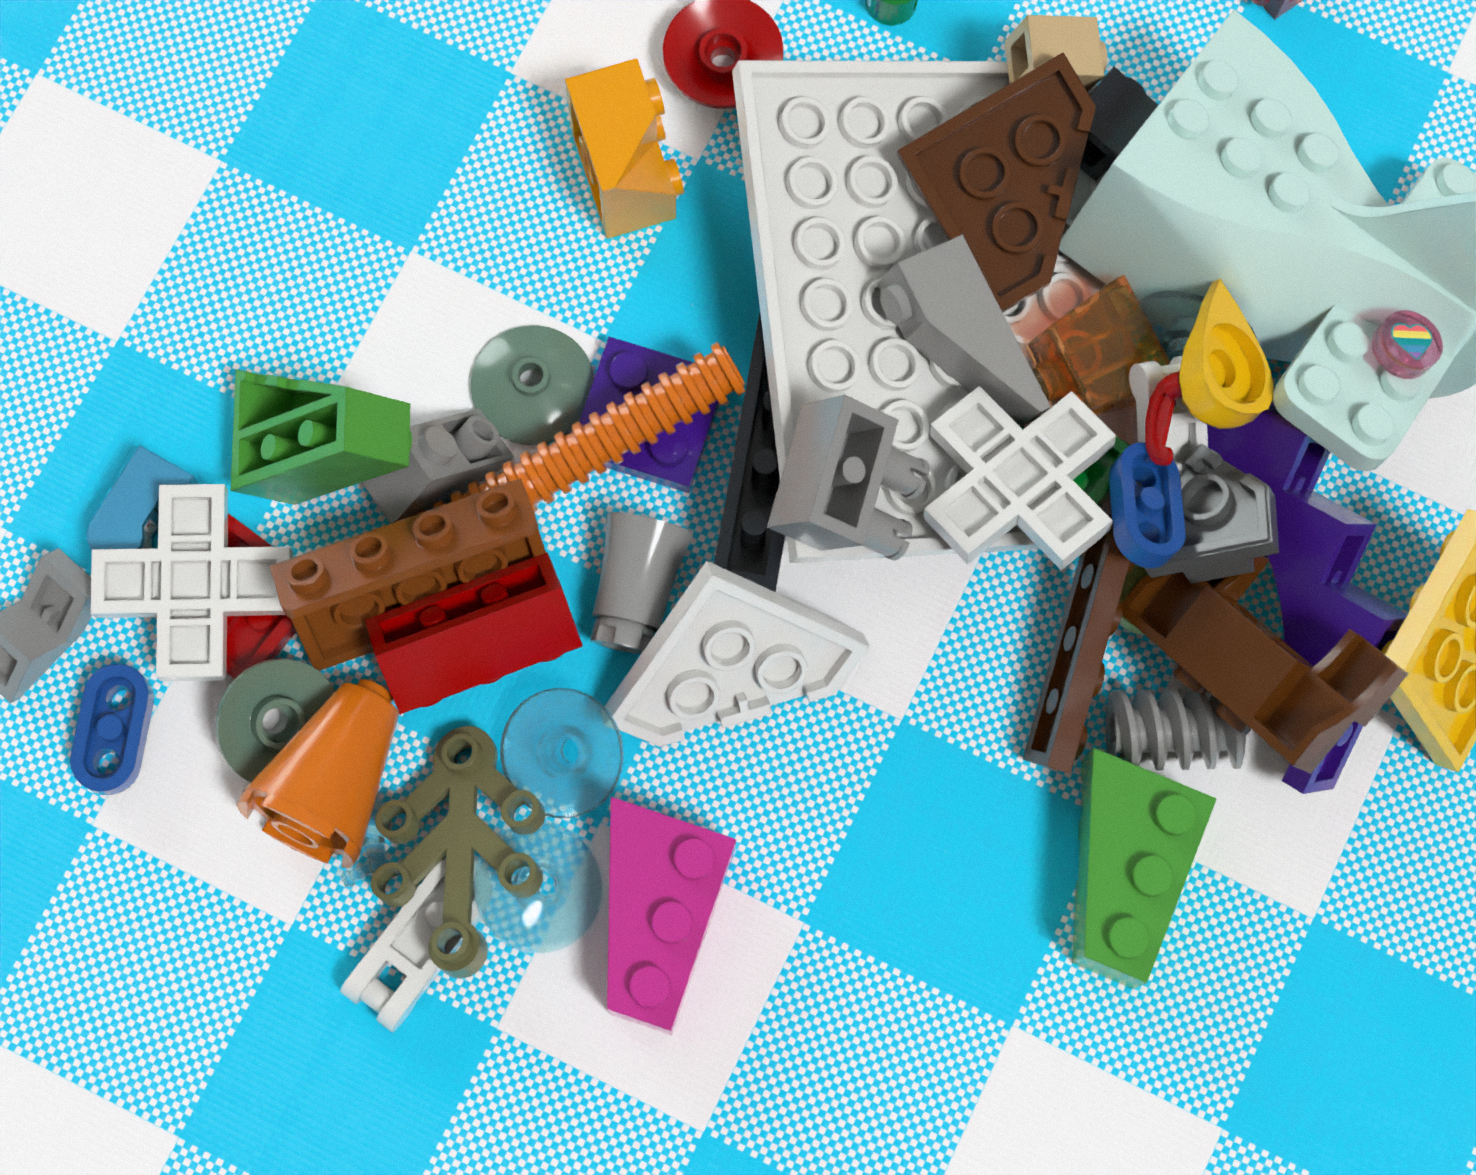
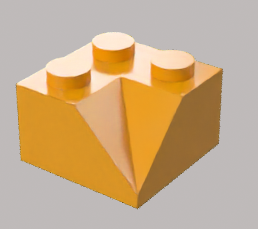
[565,58,684,239]

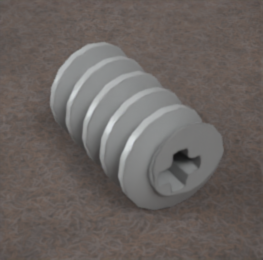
[1105,689,1246,771]

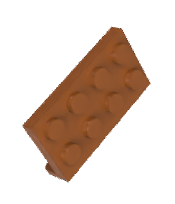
[270,478,546,671]

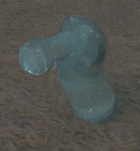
[340,799,386,887]

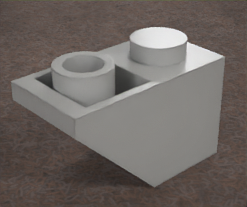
[362,408,514,524]

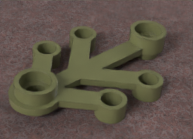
[371,726,545,978]

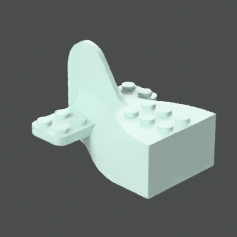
[1059,10,1476,472]

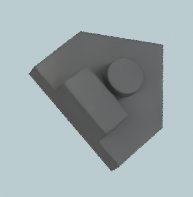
[1144,443,1279,584]

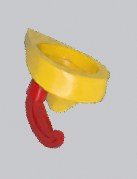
[1145,279,1274,466]

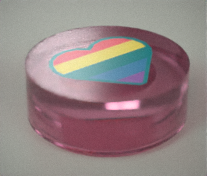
[1372,310,1443,379]

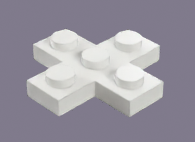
[924,386,1116,570]
[90,484,293,681]

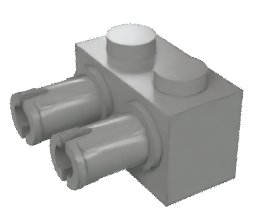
[767,395,930,561]

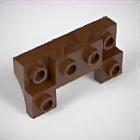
[1122,556,1409,774]

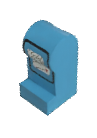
[87,446,199,551]

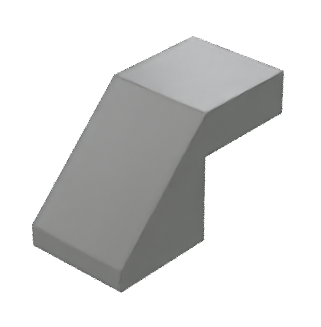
[0,548,92,704]

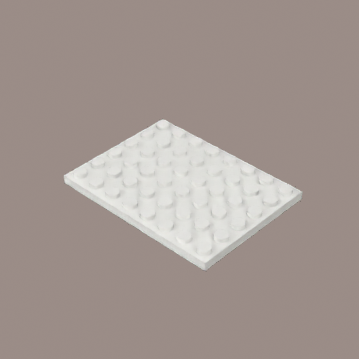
[732,60,1140,563]

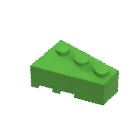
[230,369,412,505]
[1072,747,1217,989]

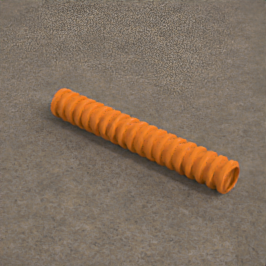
[417,342,746,514]

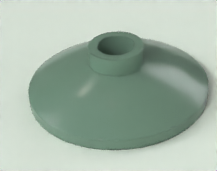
[471,325,594,445]
[215,658,335,782]

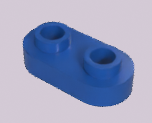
[1109,442,1185,568]
[70,664,154,795]

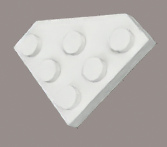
[602,561,870,747]

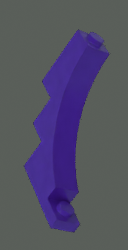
[1174,400,1408,794]

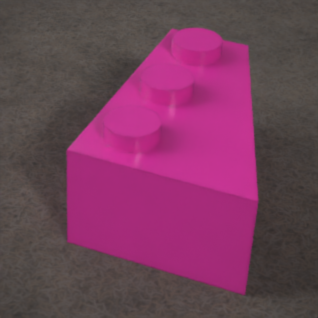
[607,797,736,1036]

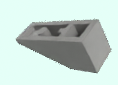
[877,234,1051,426]

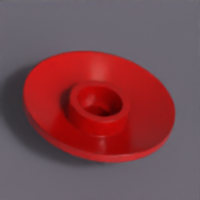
[663,0,784,109]

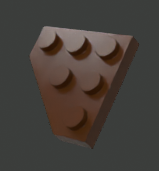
[897,52,1096,312]

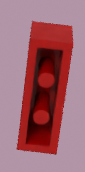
[365,552,583,715]

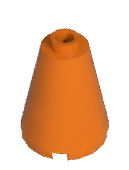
[236,679,399,868]

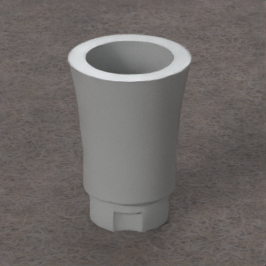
[590,512,693,655]

